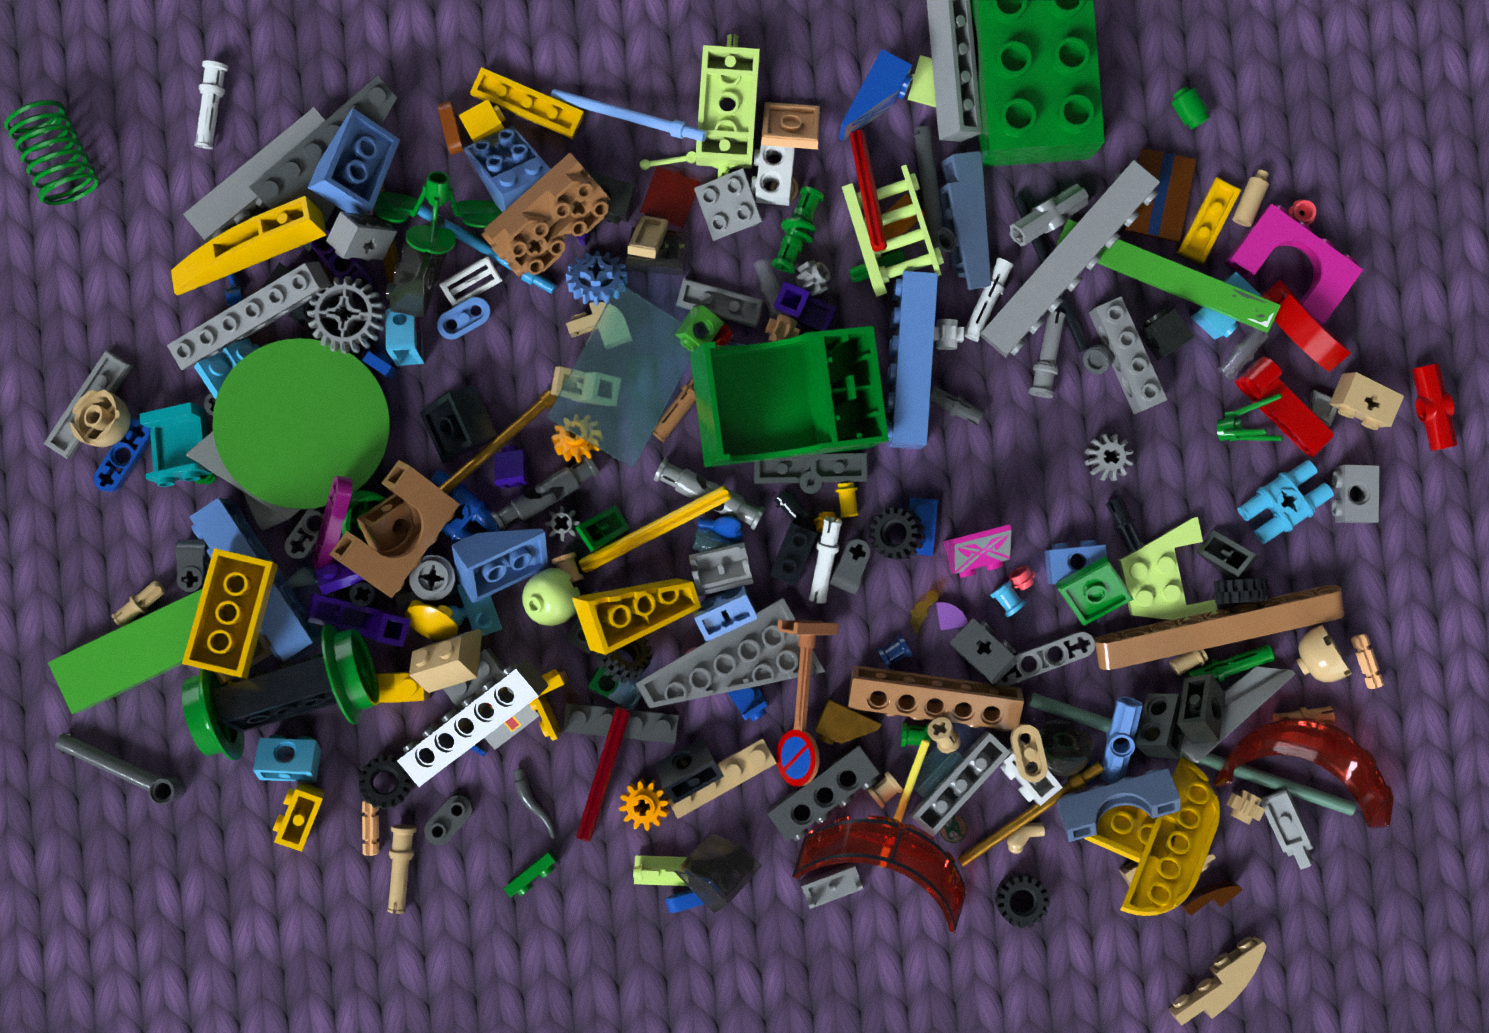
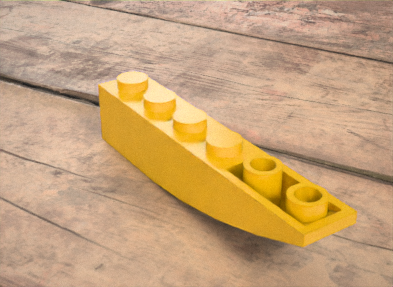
[171,196,327,296]

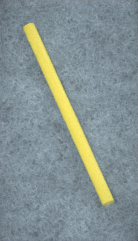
[877,740,930,867]

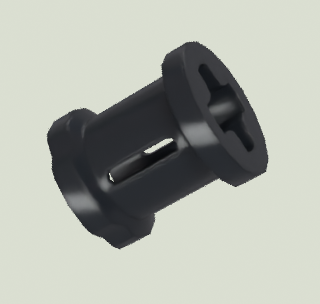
[345,580,375,607]

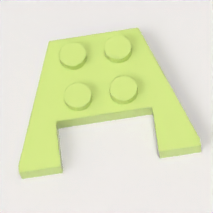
[1118,517,1218,621]

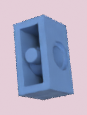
[1044,540,1107,584]

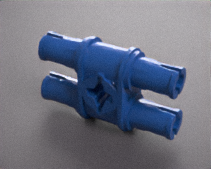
[430,470,500,544]

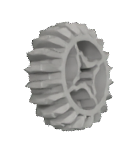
[307,276,385,354]

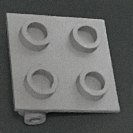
[694,168,763,241]

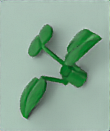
[373,171,502,254]

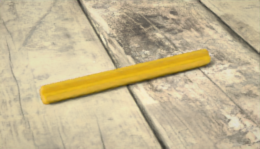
[579,485,731,573]

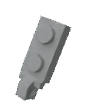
[1261,788,1313,869]

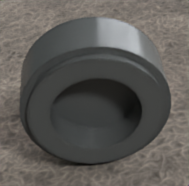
[1083,345,1113,374]

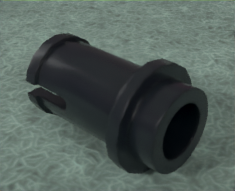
[774,489,809,525]

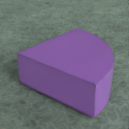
[935,602,968,630]

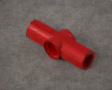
[1412,363,1458,451]

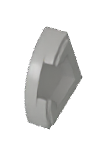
[1310,390,1338,427]

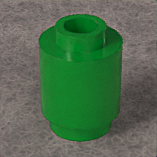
[1171,86,1211,130]

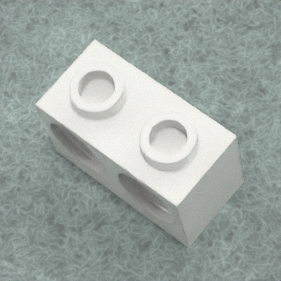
[751,145,795,206]

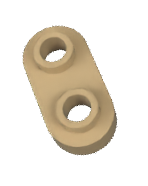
[1010,724,1048,782]

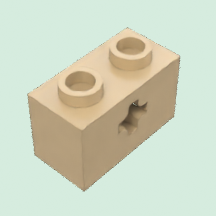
[1329,372,1404,430]

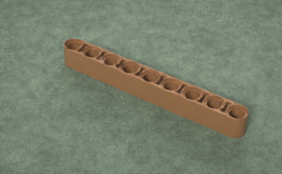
[1094,585,1345,670]

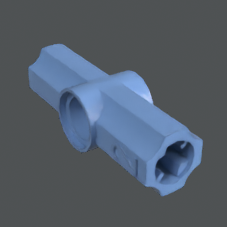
[1099,696,1143,784]

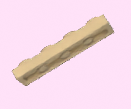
[664,738,777,819]

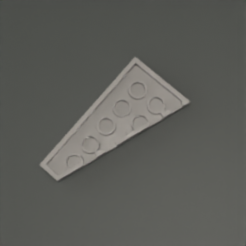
[635,598,825,708]

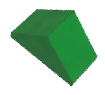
[576,506,631,552]

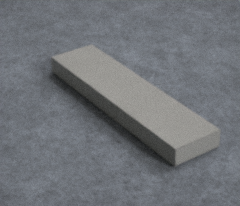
[43,350,133,460]

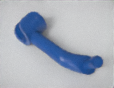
[224,273,243,305]

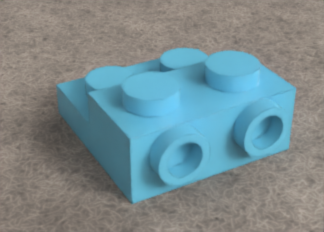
[194,338,261,400]

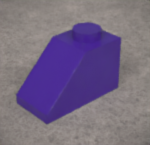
[495,446,531,489]

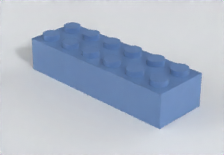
[885,271,938,449]
[189,498,322,662]

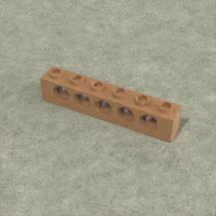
[848,665,1024,732]

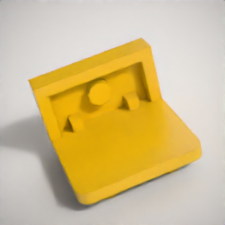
[529,669,570,741]

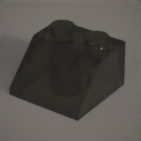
[674,833,762,913]

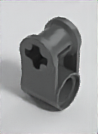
[176,539,211,593]
[829,539,870,595]

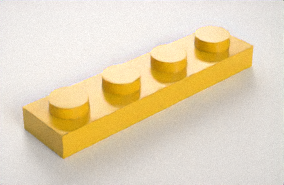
[470,67,584,139]

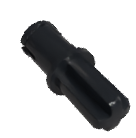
[1105,496,1144,553]

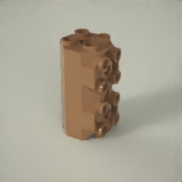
[481,153,610,278]

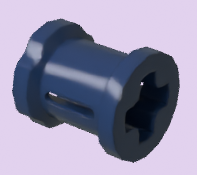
[876,634,913,669]

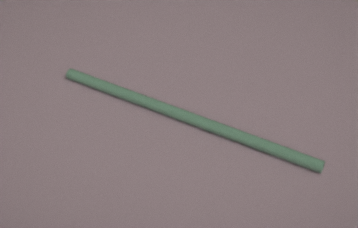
[1028,692,1356,816]

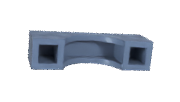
[1057,768,1180,842]

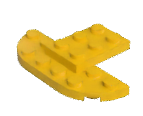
[1084,757,1220,916]

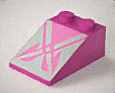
[943,524,1011,578]

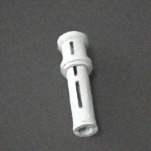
[194,60,228,149]

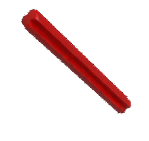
[850,129,887,252]

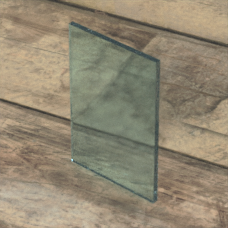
[547,283,701,468]

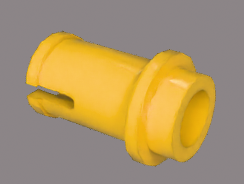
[835,482,859,518]

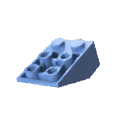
[464,126,551,213]

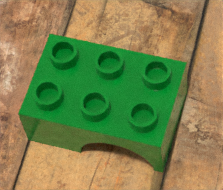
[970,0,1105,167]
[690,326,889,467]

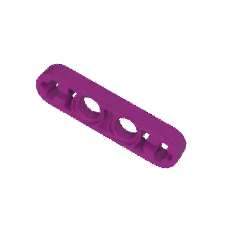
[313,475,352,570]

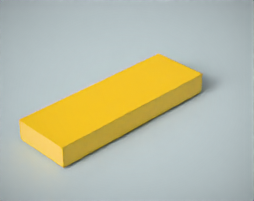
[1176,177,1241,265]

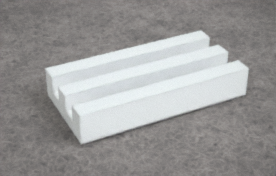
[439,255,502,307]

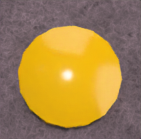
[405,600,458,641]

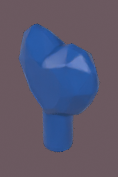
[698,515,744,542]

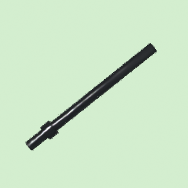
[1013,194,1090,353]

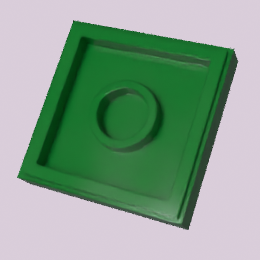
[1056,556,1134,626]

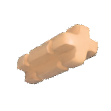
[1351,634,1384,689]
[362,800,379,856]

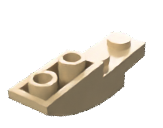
[1168,936,1267,1025]

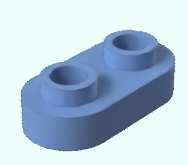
[437,296,490,339]

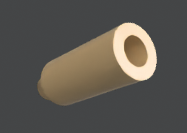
[1232,170,1269,227]

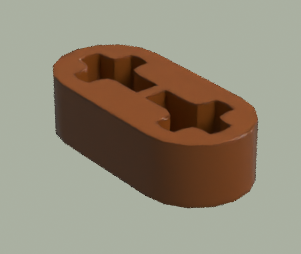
[437,100,465,155]

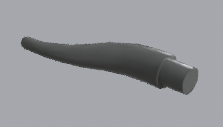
[513,768,556,839]

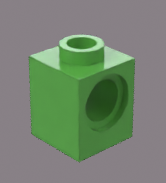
[674,305,724,352]

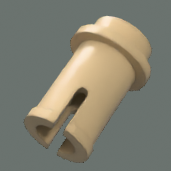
[1169,649,1208,677]

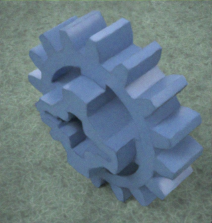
[566,251,628,306]

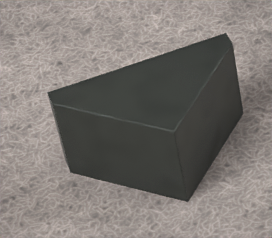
[1196,530,1258,579]

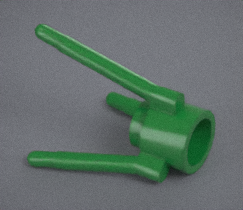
[1217,393,1283,441]

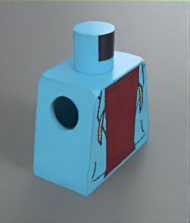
[385,295,424,366]

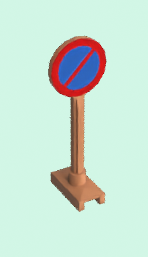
[776,620,839,786]

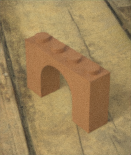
[329,460,460,598]

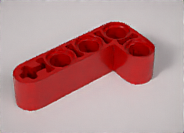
[1235,357,1334,457]

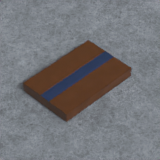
[1123,148,1197,243]

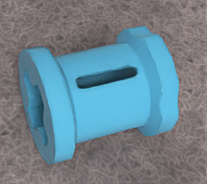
[990,580,1027,617]

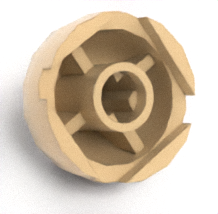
[70,389,131,448]
[1296,624,1352,682]

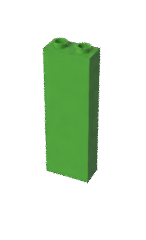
[48,589,202,714]

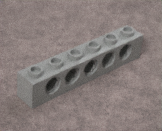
[167,261,333,370]

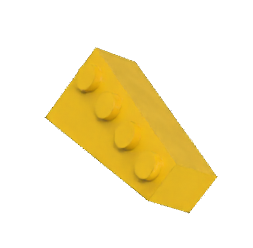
[572,578,701,655]

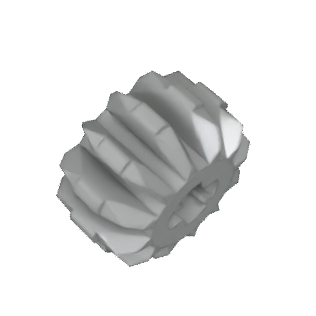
[1085,434,1133,481]

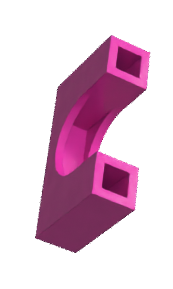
[1225,204,1363,324]

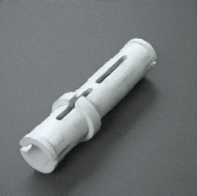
[964,258,1014,342]
[809,517,842,604]

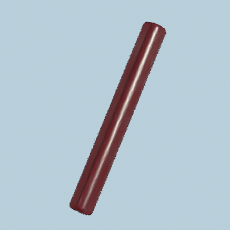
[576,706,630,842]

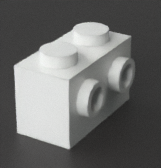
[1000,740,1063,806]

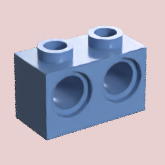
[693,585,758,642]

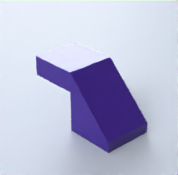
[773,281,837,331]

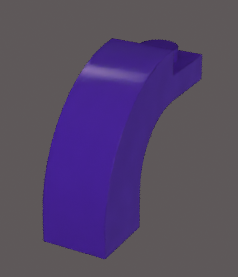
[305,593,411,647]

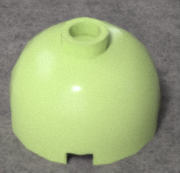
[522,568,580,626]

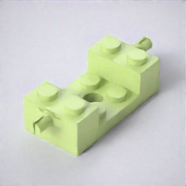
[696,34,760,178]

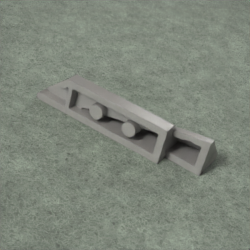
[1181,667,1295,763]

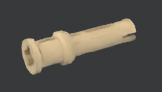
[387,824,416,914]

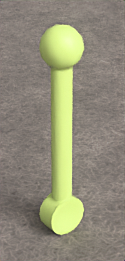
[640,151,696,170]

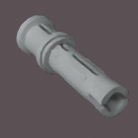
[1028,311,1066,398]

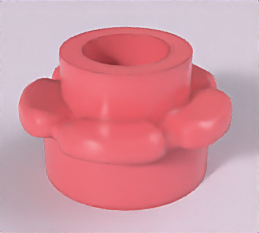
[1288,199,1316,225]
[1008,565,1036,590]

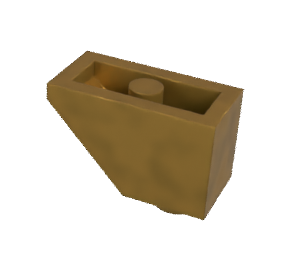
[814,699,881,745]

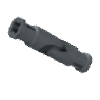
[490,455,599,531]

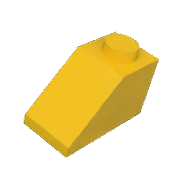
[376,671,431,702]

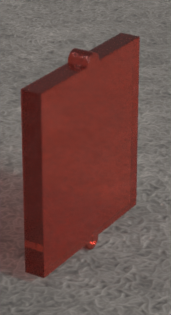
[640,167,700,228]

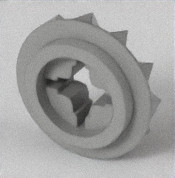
[409,555,456,601]

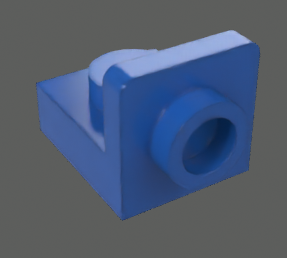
[728,686,769,721]

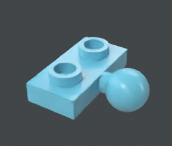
[448,584,502,636]

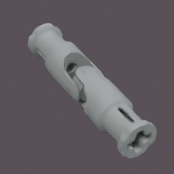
[654,458,765,530]

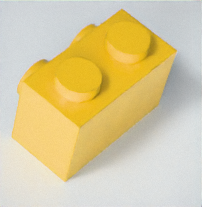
[273,782,325,852]

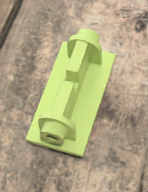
[633,855,692,886]

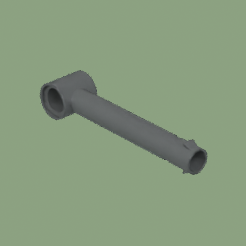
[913,126,956,255]
[55,733,185,805]

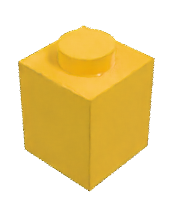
[459,99,506,143]

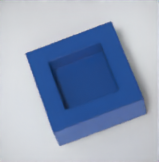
[362,351,397,379]

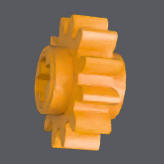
[551,414,603,463]
[619,778,670,831]

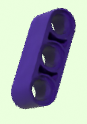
[311,230,378,302]

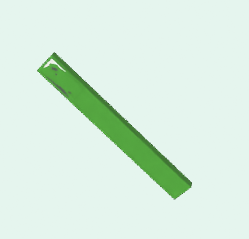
[1056,219,1281,333]

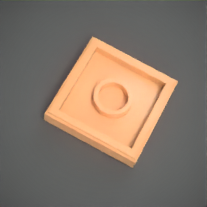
[761,102,820,149]

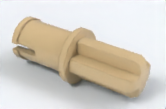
[112,581,165,627]

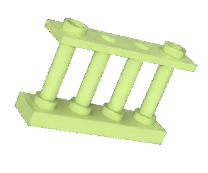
[842,165,944,297]

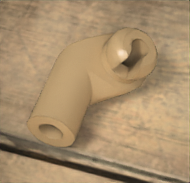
[1007,822,1045,854]

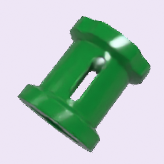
[900,722,931,749]

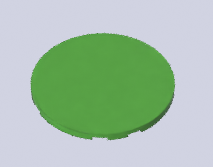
[213,338,390,510]

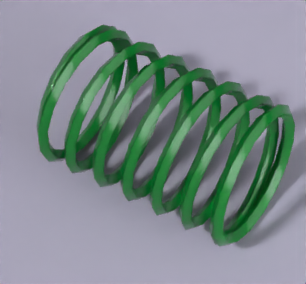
[4,99,99,205]

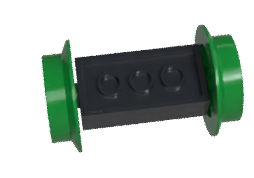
[182,624,380,761]

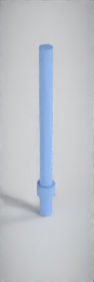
[551,89,707,142]

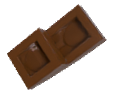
[1179,881,1243,916]

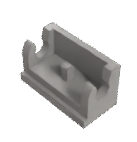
[689,542,754,596]
[800,862,863,909]

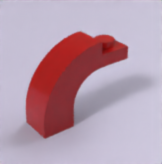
[1261,280,1351,372]

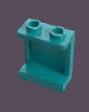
[139,402,211,487]

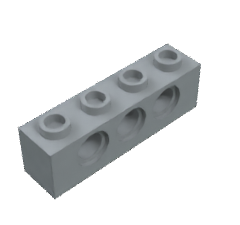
[1089,296,1167,414]
[909,730,1011,837]

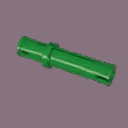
[1187,644,1274,682]

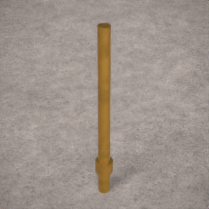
[438,389,559,495]
[957,761,1105,867]

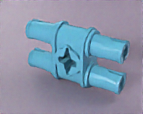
[1237,460,1334,544]

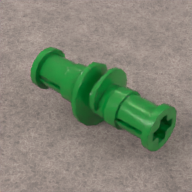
[771,186,824,274]

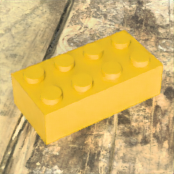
[182,548,278,678]

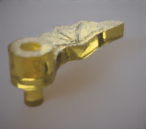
[910,590,939,634]

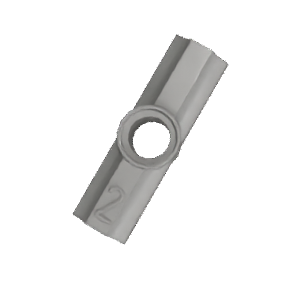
[1009,184,1089,246]

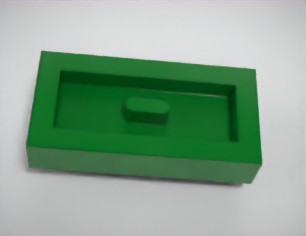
[503,849,558,898]

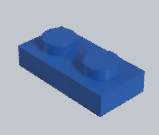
[905,497,938,556]

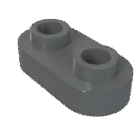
[424,794,474,845]

